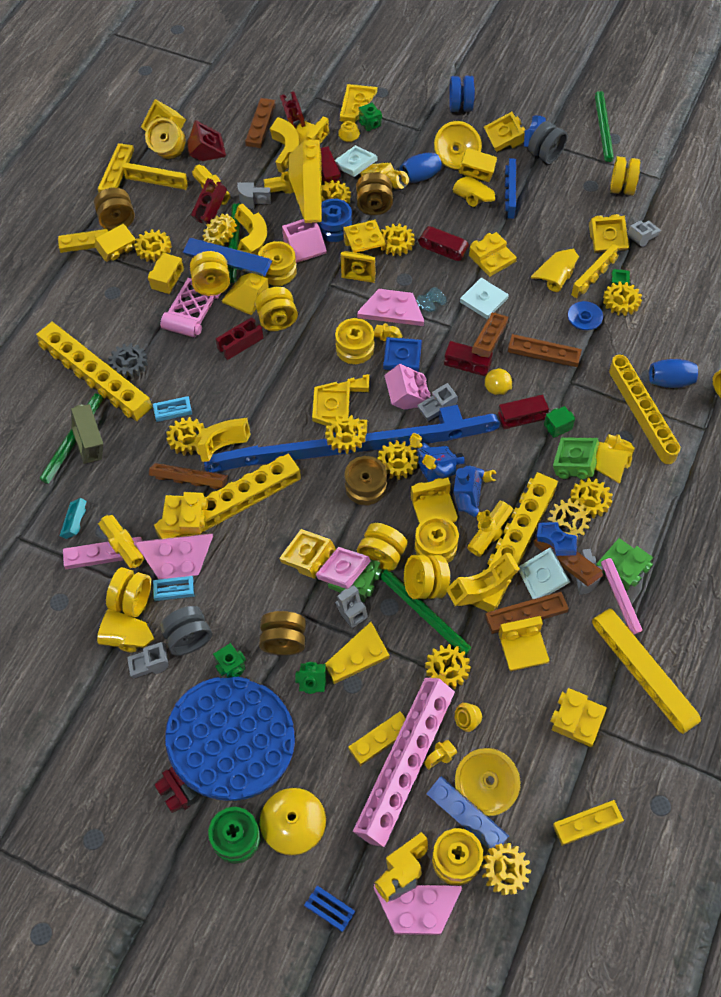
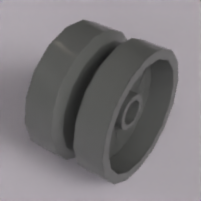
[528,121,568,164]
[159,606,213,656]

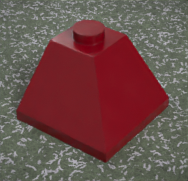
[187,120,226,161]

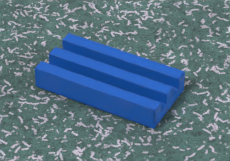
[304,886,355,933]

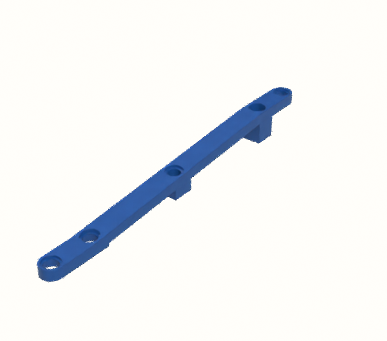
[204,405,500,473]

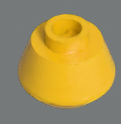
[338,121,360,142]
[455,703,482,732]

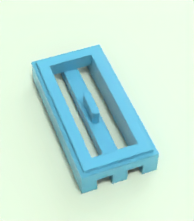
[153,396,192,422]
[153,576,194,601]

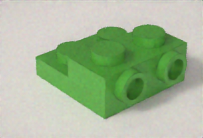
[553,438,599,479]
[596,538,653,591]
[328,559,382,602]

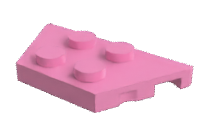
[357,289,424,326]
[136,533,213,579]
[374,884,462,935]

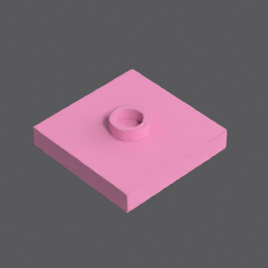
[316,547,371,589]

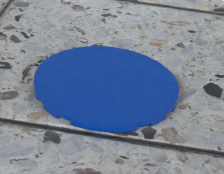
[165,677,295,801]

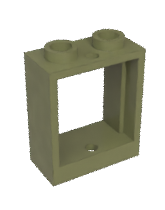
[70,404,103,464]

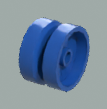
[449,76,475,112]
[317,199,352,242]

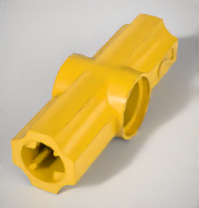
[192,164,231,205]
[263,171,293,194]
[467,501,513,557]
[98,515,144,569]

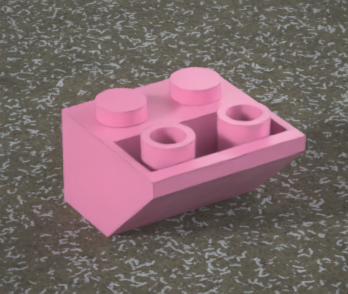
[282,219,327,263]
[384,364,430,410]

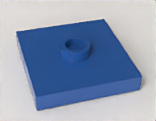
[383,337,422,372]

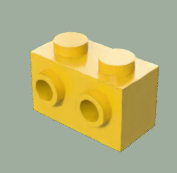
[459,148,497,182]
[94,223,135,262]
[148,253,184,294]

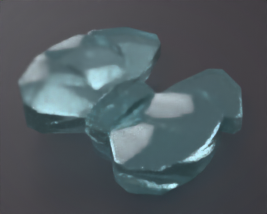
[417,288,446,312]

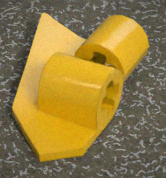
[453,176,495,207]
[531,249,579,292]
[595,442,632,483]
[97,609,155,652]

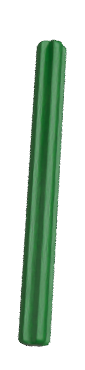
[595,91,614,162]
[228,203,240,283]
[40,393,103,484]
[380,569,471,655]

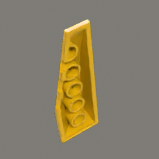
[289,140,322,223]

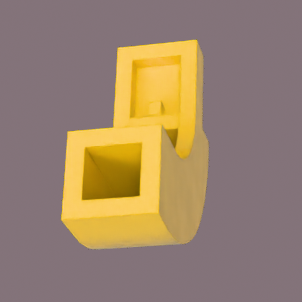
[270,117,300,173]
[234,203,267,255]
[195,418,251,462]
[446,553,520,606]

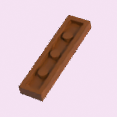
[245,98,276,148]
[472,312,509,358]
[508,334,582,367]
[149,463,228,489]
[534,538,603,586]
[485,592,569,634]

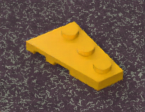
[340,84,378,123]
[325,622,389,684]

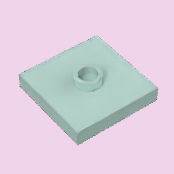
[335,145,378,177]
[460,278,509,319]
[519,547,570,599]

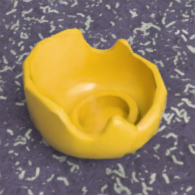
[485,368,512,395]

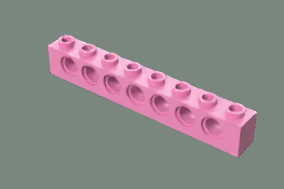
[353,678,455,847]

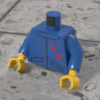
[409,433,464,482]
[454,466,496,522]

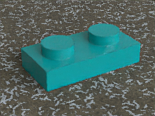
[60,498,87,539]

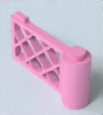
[161,278,221,338]

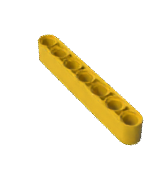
[609,355,680,464]
[592,608,701,734]

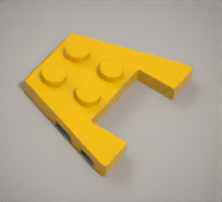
[312,374,369,435]

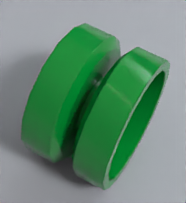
[208,807,260,864]

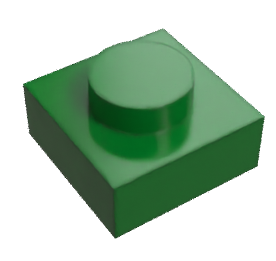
[611,269,630,286]

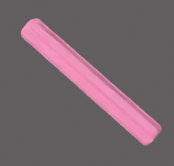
[601,558,642,635]

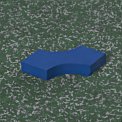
[524,115,546,148]
[537,522,577,556]

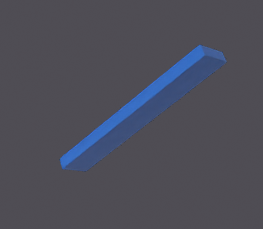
[183,238,272,276]

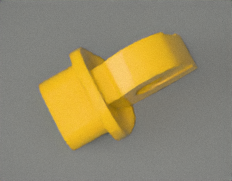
[374,323,402,341]
[604,434,635,454]
[423,740,457,770]

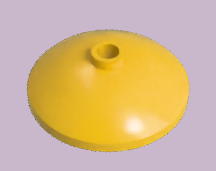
[434,121,482,170]
[455,748,520,816]
[260,788,326,855]

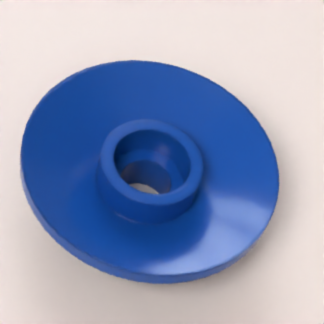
[568,301,603,330]

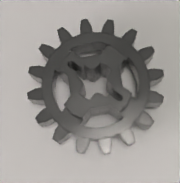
[108,343,148,379]

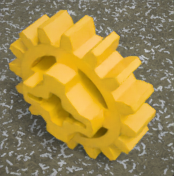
[322,180,351,203]
[202,214,237,246]
[381,224,415,256]
[134,229,172,262]
[603,282,642,316]
[325,415,366,454]
[166,417,206,456]
[377,440,418,480]
[570,478,613,518]
[548,498,591,540]
[425,644,471,689]
[481,843,531,895]

